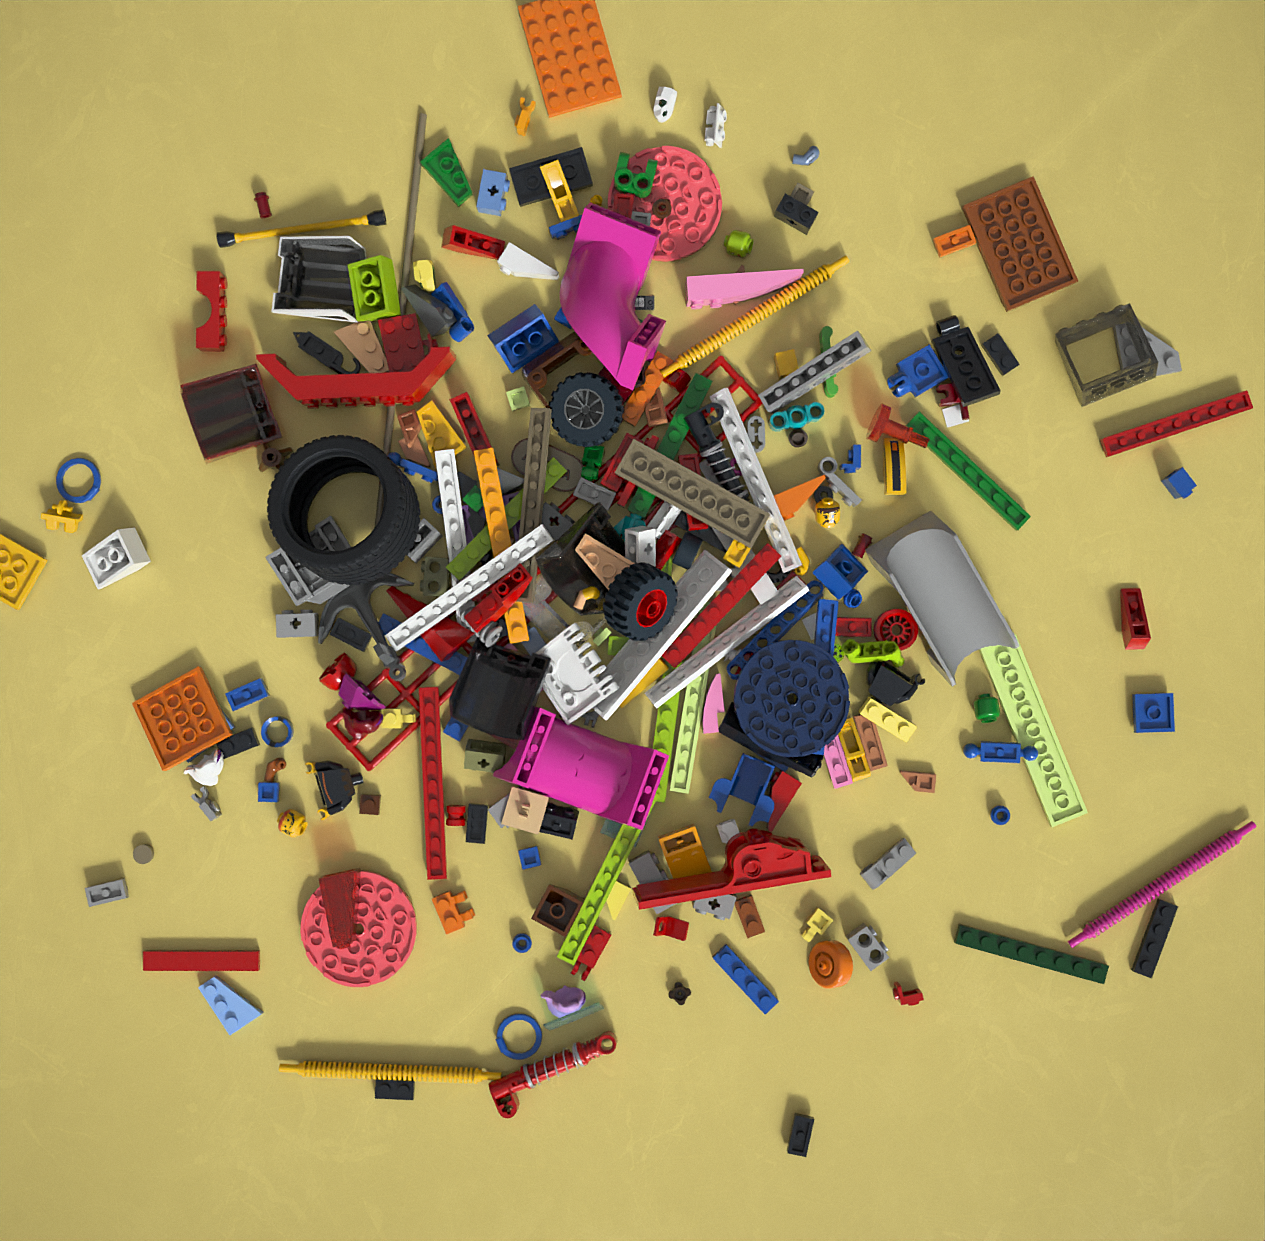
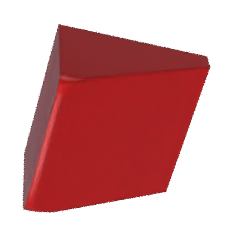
[663,369,691,393]

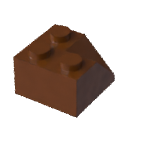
[531,884,584,937]

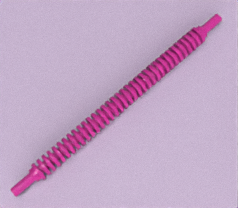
[1067,821,1257,948]

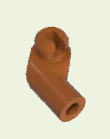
[264,758,286,782]

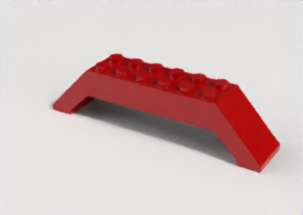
[256,347,456,409]

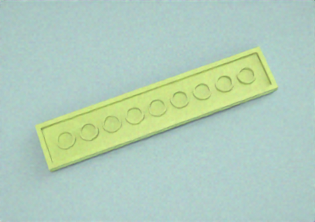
[979,634,1088,827]

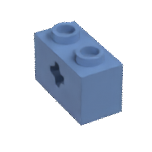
[476,169,510,216]

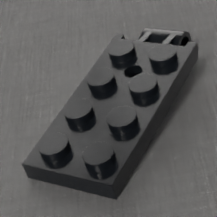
[931,315,1001,407]

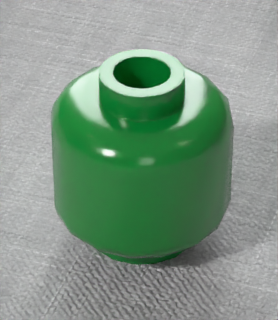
[973,694,1000,723]

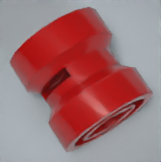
[446,805,466,826]

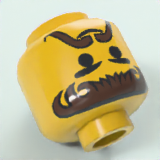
[815,498,840,528]

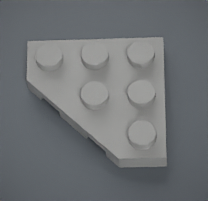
[1113,322,1182,383]

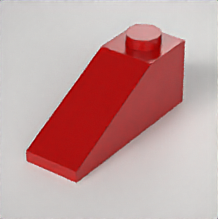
[441,225,505,260]
[1120,588,1151,650]
[767,769,802,832]

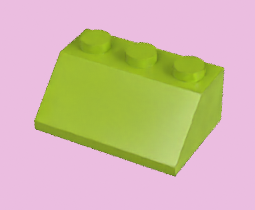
[348,255,401,321]

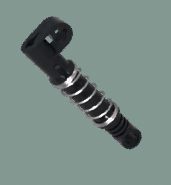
[684,403,752,504]

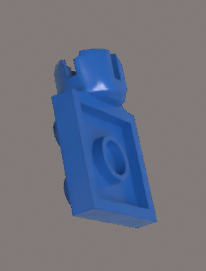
[887,344,949,397]

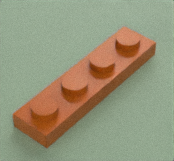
[622,351,674,427]

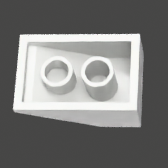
[82,527,151,589]

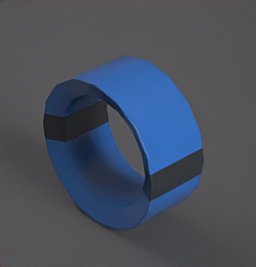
[261,716,294,747]

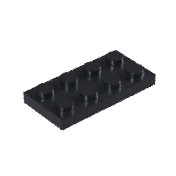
[509,147,593,207]

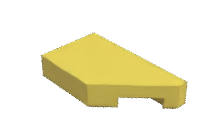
[606,880,631,920]

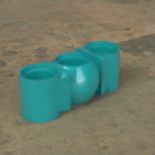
[768,402,825,432]

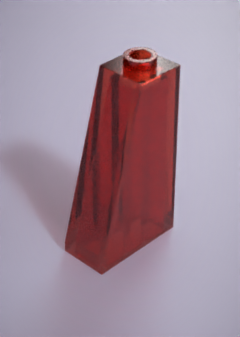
[319,868,361,949]

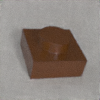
[359,794,381,815]

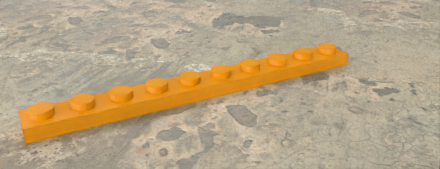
[473,448,529,644]

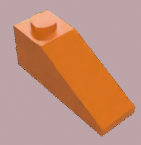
[774,475,826,521]

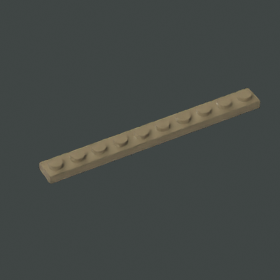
[516,408,552,603]

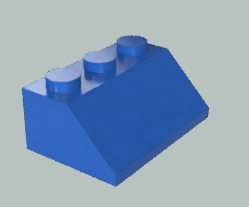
[487,304,559,373]

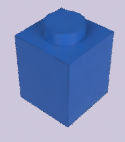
[1161,467,1197,499]

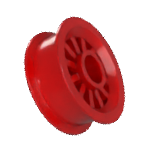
[873,609,918,651]

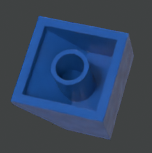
[812,544,868,600]

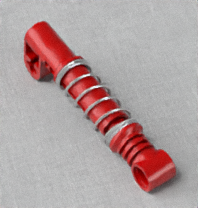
[488,1031,618,1119]

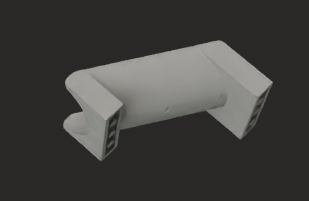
[865,511,1019,687]

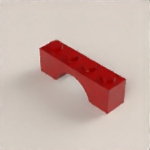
[196,271,228,352]

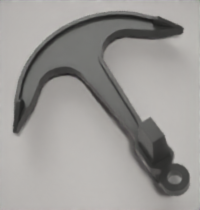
[318,573,414,681]

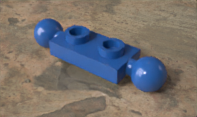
[387,452,438,483]
[963,741,1038,763]

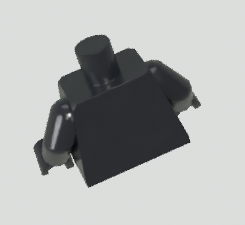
[866,649,925,706]

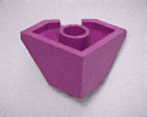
[338,673,386,711]

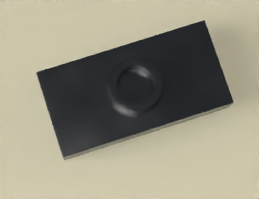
[466,803,489,844]

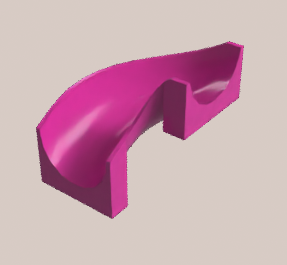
[559,202,666,390]

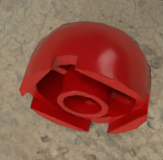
[319,652,357,691]

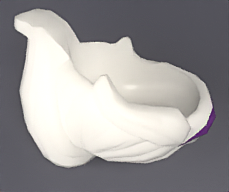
[183,749,224,786]

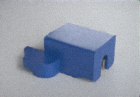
[709,753,775,827]

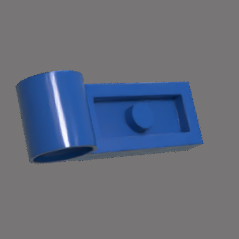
[431,282,474,342]

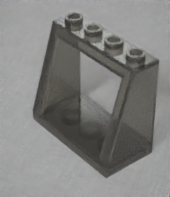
[1055,303,1159,407]

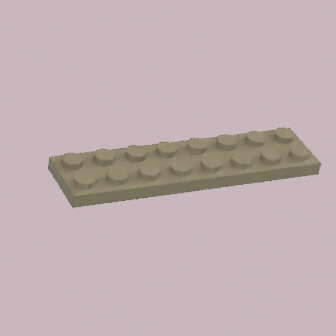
[615,439,770,549]

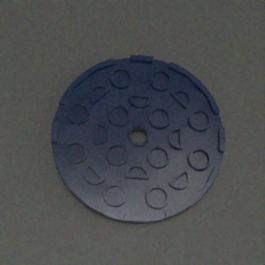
[734,640,850,757]

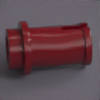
[254,192,272,218]
[852,533,873,558]

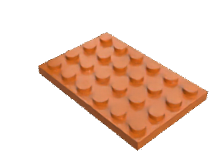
[518,0,622,118]

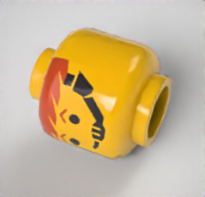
[277,809,308,838]

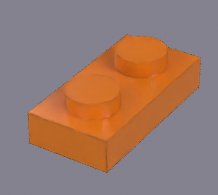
[933,225,976,258]

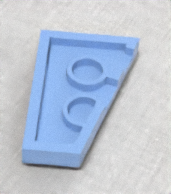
[198,975,264,1035]

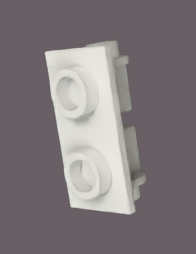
[704,103,727,148]
[647,501,681,539]

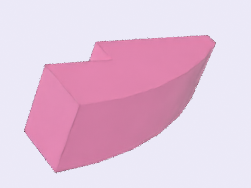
[702,673,725,734]

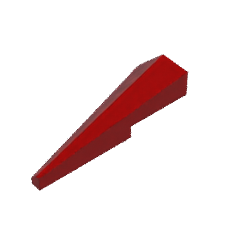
[386,586,475,662]

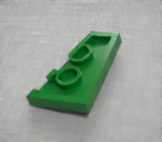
[420,138,473,207]

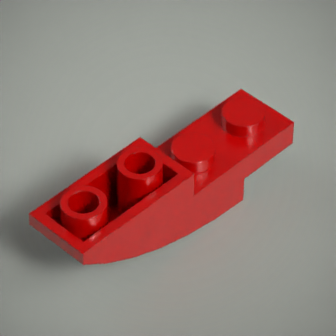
[464,563,533,633]

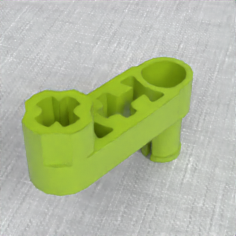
[842,639,905,667]

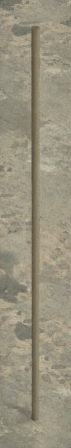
[374,113,427,528]

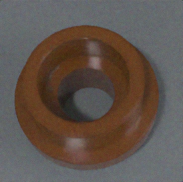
[652,199,672,219]

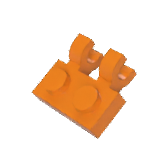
[432,890,475,935]

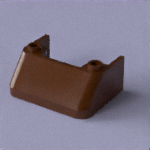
[522,331,611,408]

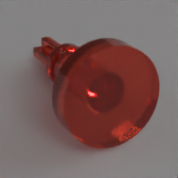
[866,403,930,448]

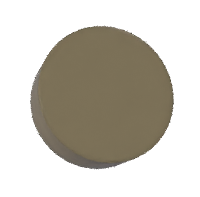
[133,844,154,864]

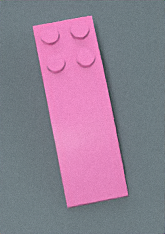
[685,269,804,309]

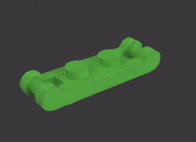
[819,326,838,398]

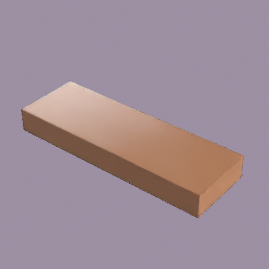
[853,714,888,771]

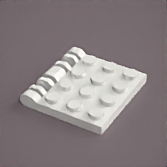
[531,623,620,725]

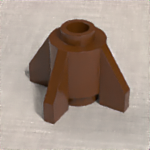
[258,443,293,472]

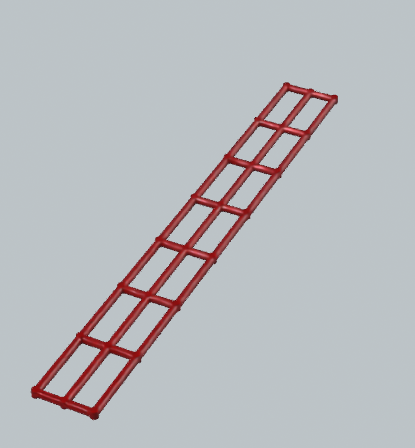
[326,356,763,771]

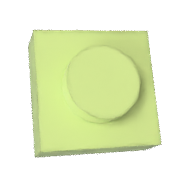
[506,386,530,411]
[593,627,612,646]

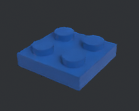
[1132,693,1175,733]

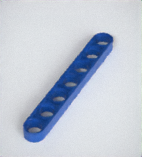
[727,580,824,680]

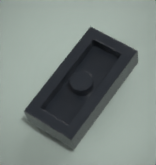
[981,333,1020,376]
[329,617,372,652]
[216,727,260,759]
[375,1077,415,1100]
[787,1113,814,1157]

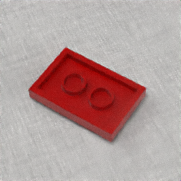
[378,313,425,372]

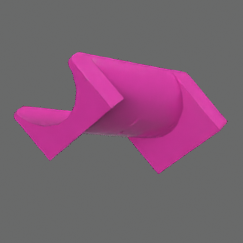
[493,704,669,830]

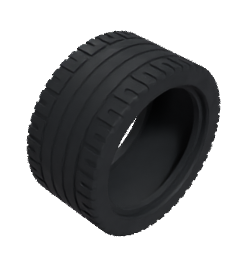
[267,435,420,585]

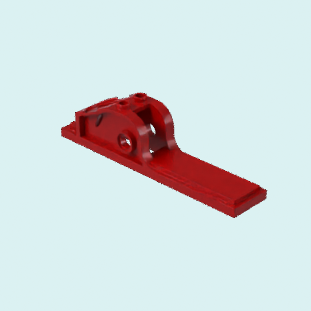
[632,828,831,910]

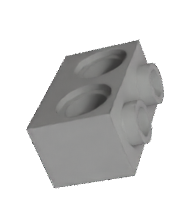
[845,923,889,971]

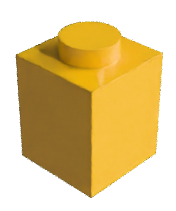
[774,349,799,379]

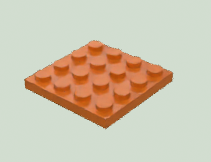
[132,666,233,771]

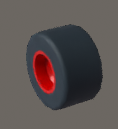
[672,532,703,570]

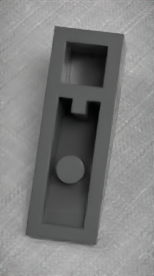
[401,285,457,337]

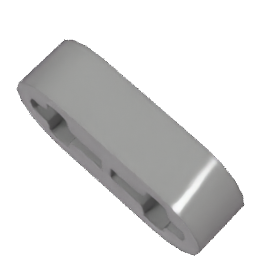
[747,416,765,453]

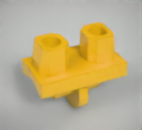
[41,500,83,533]

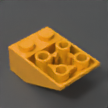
[658,824,712,879]

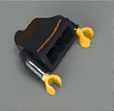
[305,761,363,820]

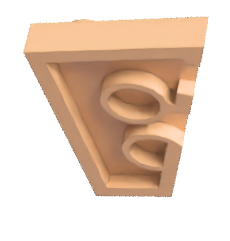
[334,321,389,373]
[575,533,635,590]

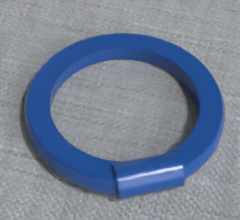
[56,458,101,503]
[495,1013,542,1060]

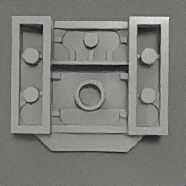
[265,516,351,606]

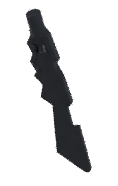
[457,471,492,566]

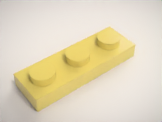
[858,696,917,742]

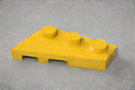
[417,401,467,470]

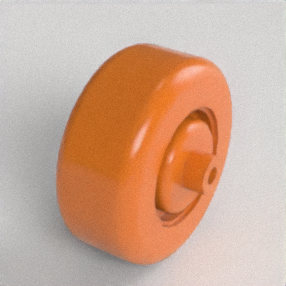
[809,940,853,988]

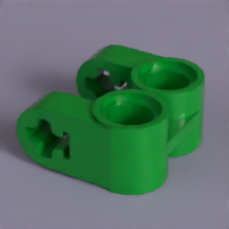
[614,152,658,198]

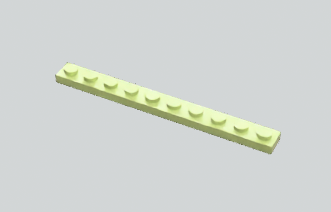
[670,602,716,794]

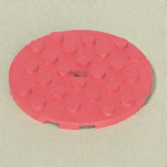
[608,146,722,262]
[300,870,417,987]

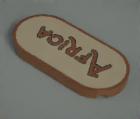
[511,438,583,492]

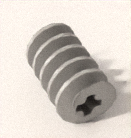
[461,607,503,647]

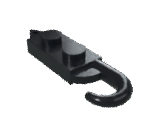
[293,331,361,374]

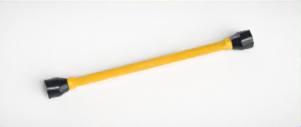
[217,209,387,248]

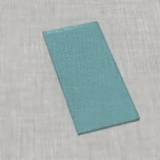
[543,1002,604,1031]

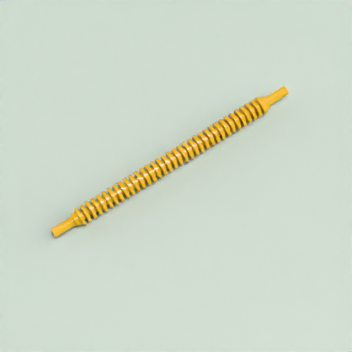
[660,255,849,377]
[279,1061,501,1084]

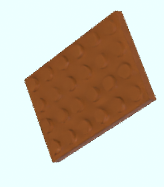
[962,176,1078,312]

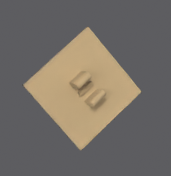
[501,787,549,834]

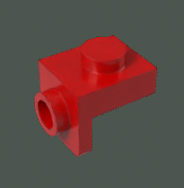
[892,982,924,1006]

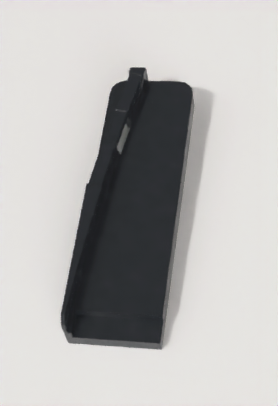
[718,702,823,778]

